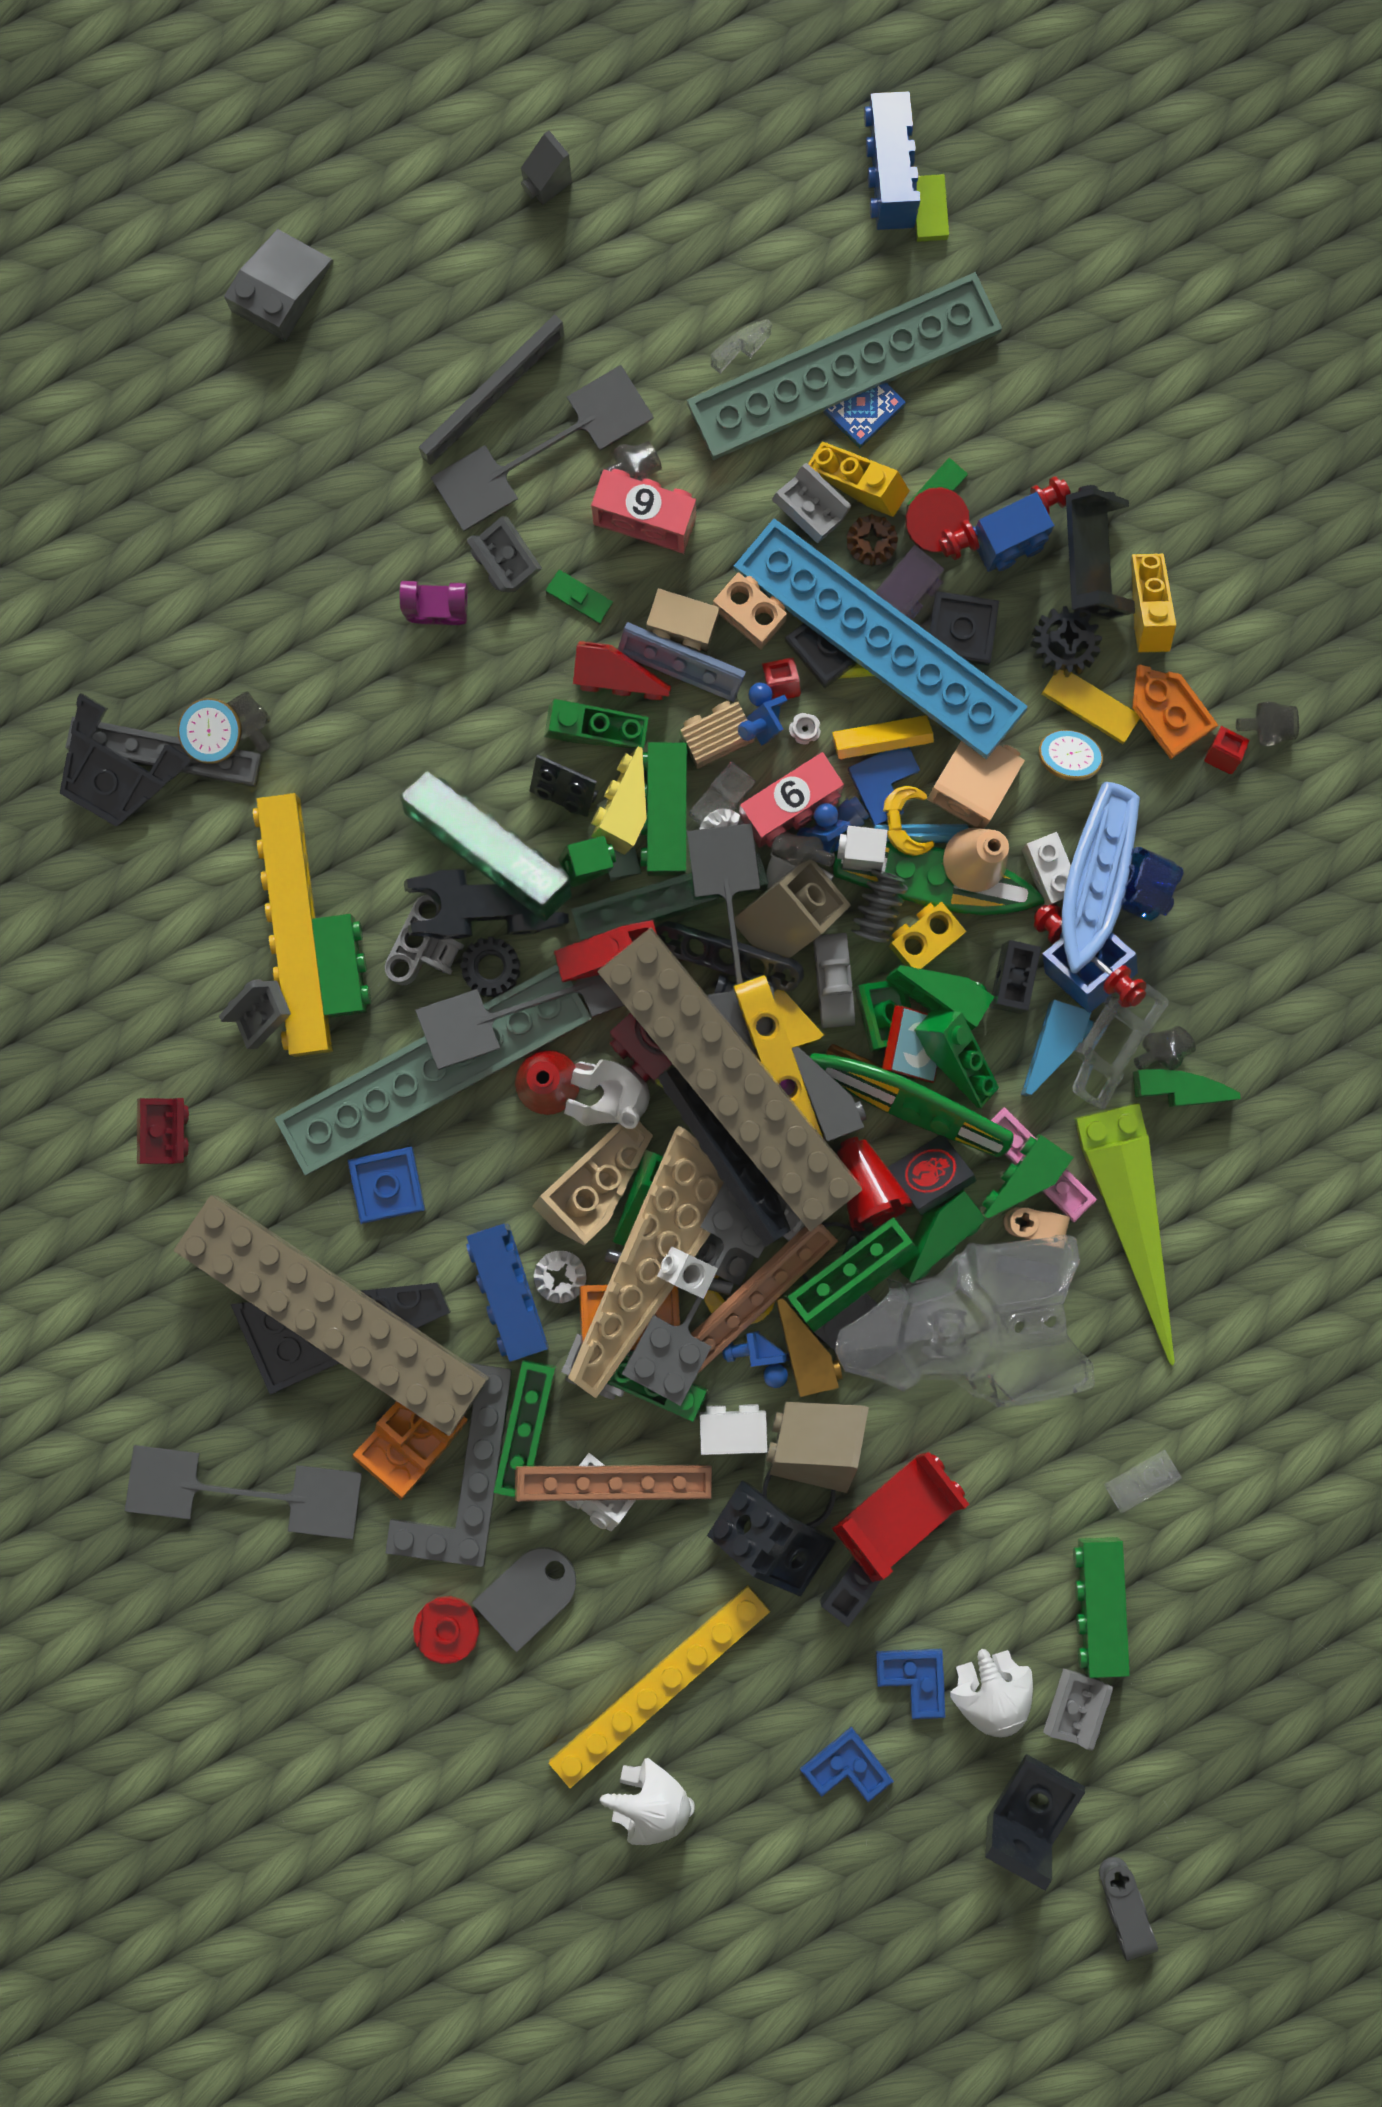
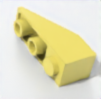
[591,746,647,855]

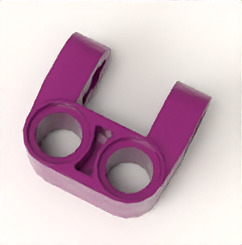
[399,581,468,625]

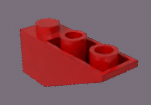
[573,641,671,700]
[554,920,656,982]

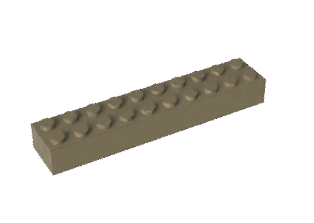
[598,927,863,1232]
[173,1195,490,1436]

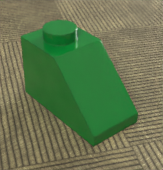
[558,836,616,889]

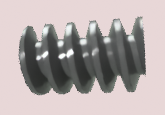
[851,869,908,942]

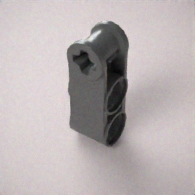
[1099,1857,1158,1962]

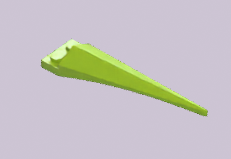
[1074,1103,1175,1365]

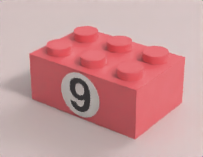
[591,469,696,554]
[739,752,844,848]

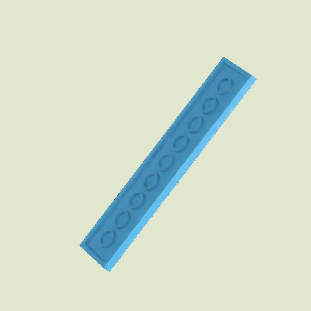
[734,518,1028,759]

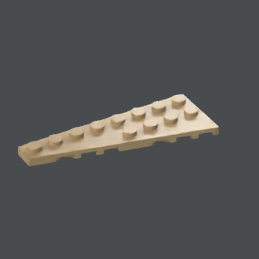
[568,1126,724,1398]

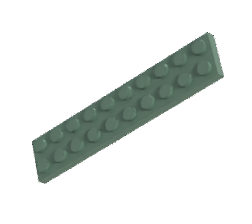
[687,272,1002,461]
[274,964,592,1176]

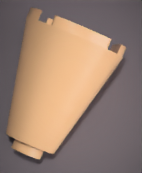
[943,828,1009,893]

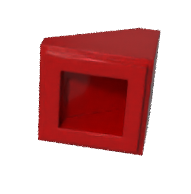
[762,658,801,700]
[1204,726,1250,774]

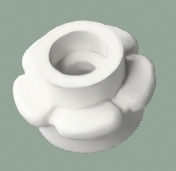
[789,713,821,744]

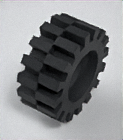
[461,937,521,997]

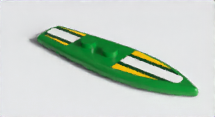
[833,841,1045,915]
[810,1053,1014,1157]

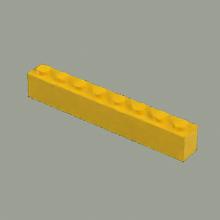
[253,793,333,1057]

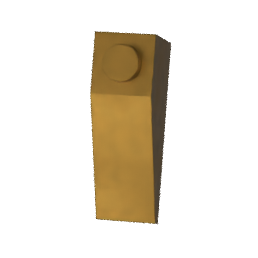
[776,1298,843,1397]

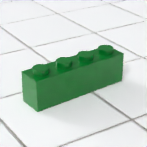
[641,742,687,876]
[787,1217,919,1332]
[493,1360,557,1497]
[1073,1537,1130,1678]

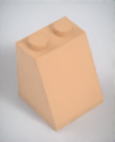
[927,741,1025,829]

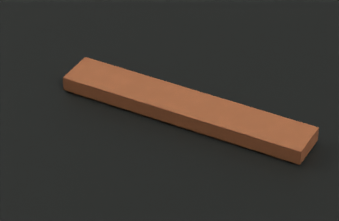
[691,1223,838,1373]
[515,1465,712,1501]

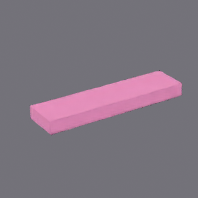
[991,1107,1097,1222]

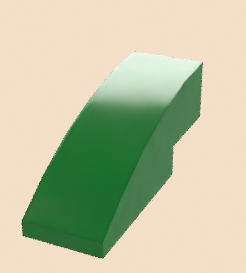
[1133,1069,1241,1107]

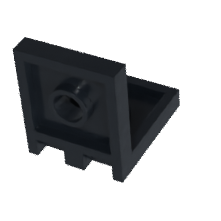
[707,1480,836,1597]
[985,1754,1085,1891]

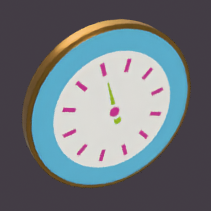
[178,698,242,763]
[1038,730,1103,781]

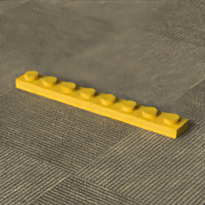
[548,1585,770,1788]

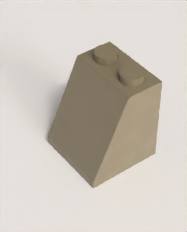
[734,855,851,970]
[766,1402,869,1493]

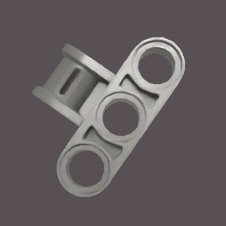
[385,895,464,986]
[813,933,855,1029]

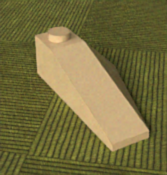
[532,1122,653,1245]

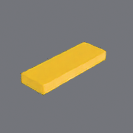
[1042,670,1140,745]
[832,715,934,759]

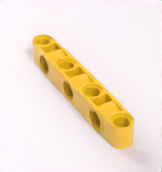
[733,975,823,1138]

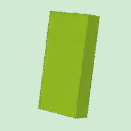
[915,174,949,242]

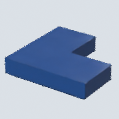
[848,747,920,827]
[876,1649,945,1719]
[800,1726,894,1802]

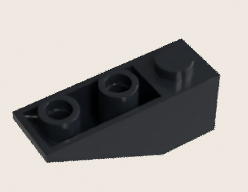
[819,1556,881,1627]

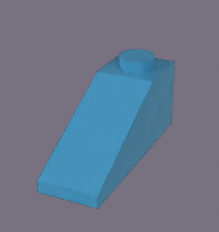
[1021,1000,1094,1097]

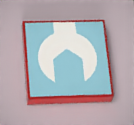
[882,1005,937,1083]

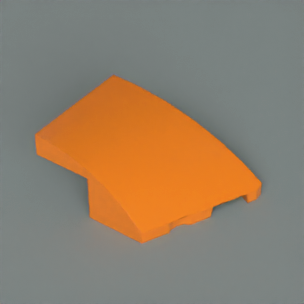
[352,1401,468,1500]

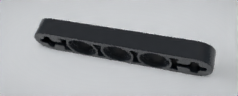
[655,921,804,992]

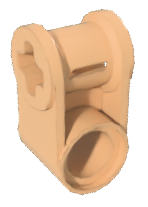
[1003,1207,1070,1249]

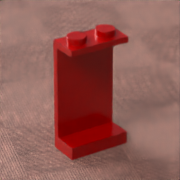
[832,1452,970,1582]

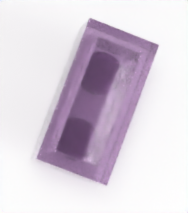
[875,545,944,621]

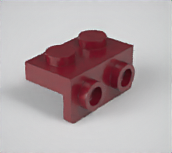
[137,1098,189,1164]

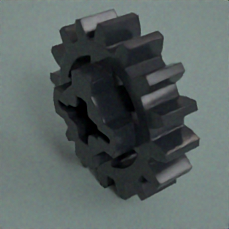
[1030,606,1102,677]

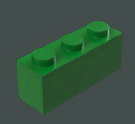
[312,914,371,1018]

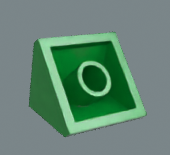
[855,981,912,1053]

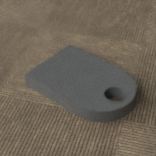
[472,1547,576,1652]

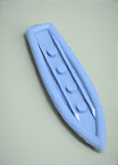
[1062,782,1140,973]

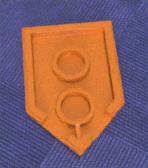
[1132,664,1219,759]

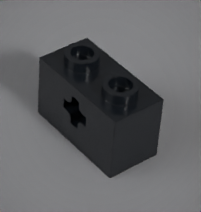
[989,940,1041,1014]

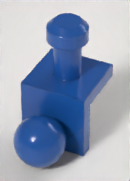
[738,682,787,746]
[797,803,851,862]
[722,1331,790,1388]

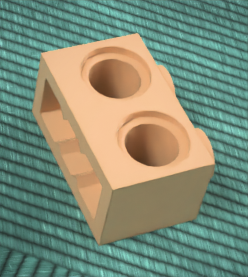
[713,572,787,650]

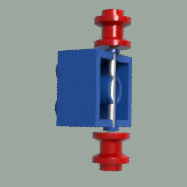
[939,476,1071,572]
[1034,904,1146,1013]

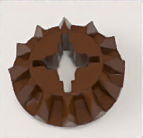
[847,514,898,566]

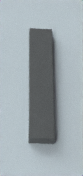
[419,314,564,465]
[65,717,262,787]

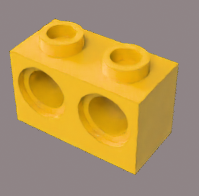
[889,902,967,969]

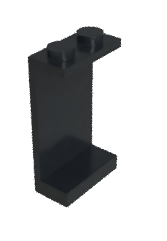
[1066,485,1135,620]

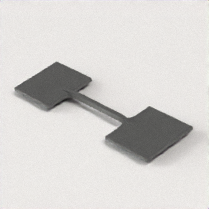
[431,365,654,532]
[686,823,774,1055]
[415,975,625,1070]
[622,1183,787,1406]
[125,1445,362,1539]

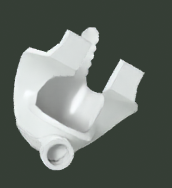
[564,1059,650,1129]
[950,1649,1033,1738]
[600,1758,695,1845]

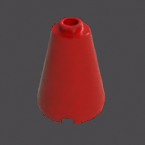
[515,1050,579,1115]
[837,1137,913,1231]

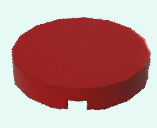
[905,487,969,552]
[413,1596,480,1664]

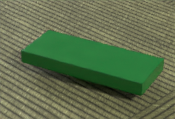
[907,458,968,506]
[546,569,613,624]

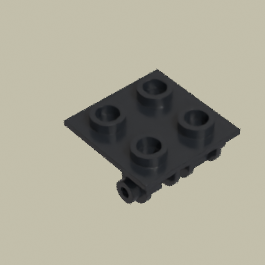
[529,754,599,817]

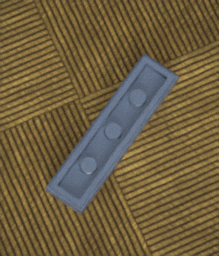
[618,622,746,702]

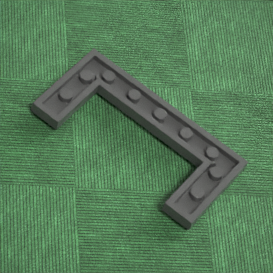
[385,1363,512,1567]

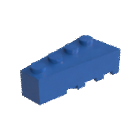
[466,1223,549,1362]

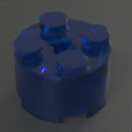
[1121,847,1184,921]

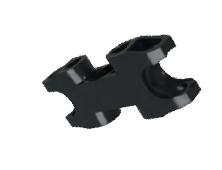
[404,865,569,940]

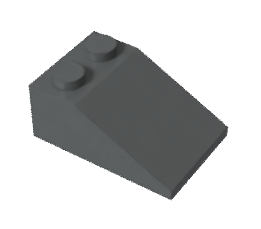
[224,229,333,342]
[792,1046,867,1142]

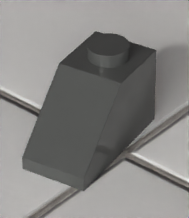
[521,130,572,205]

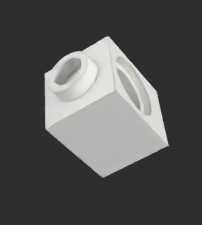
[657,1246,718,1299]

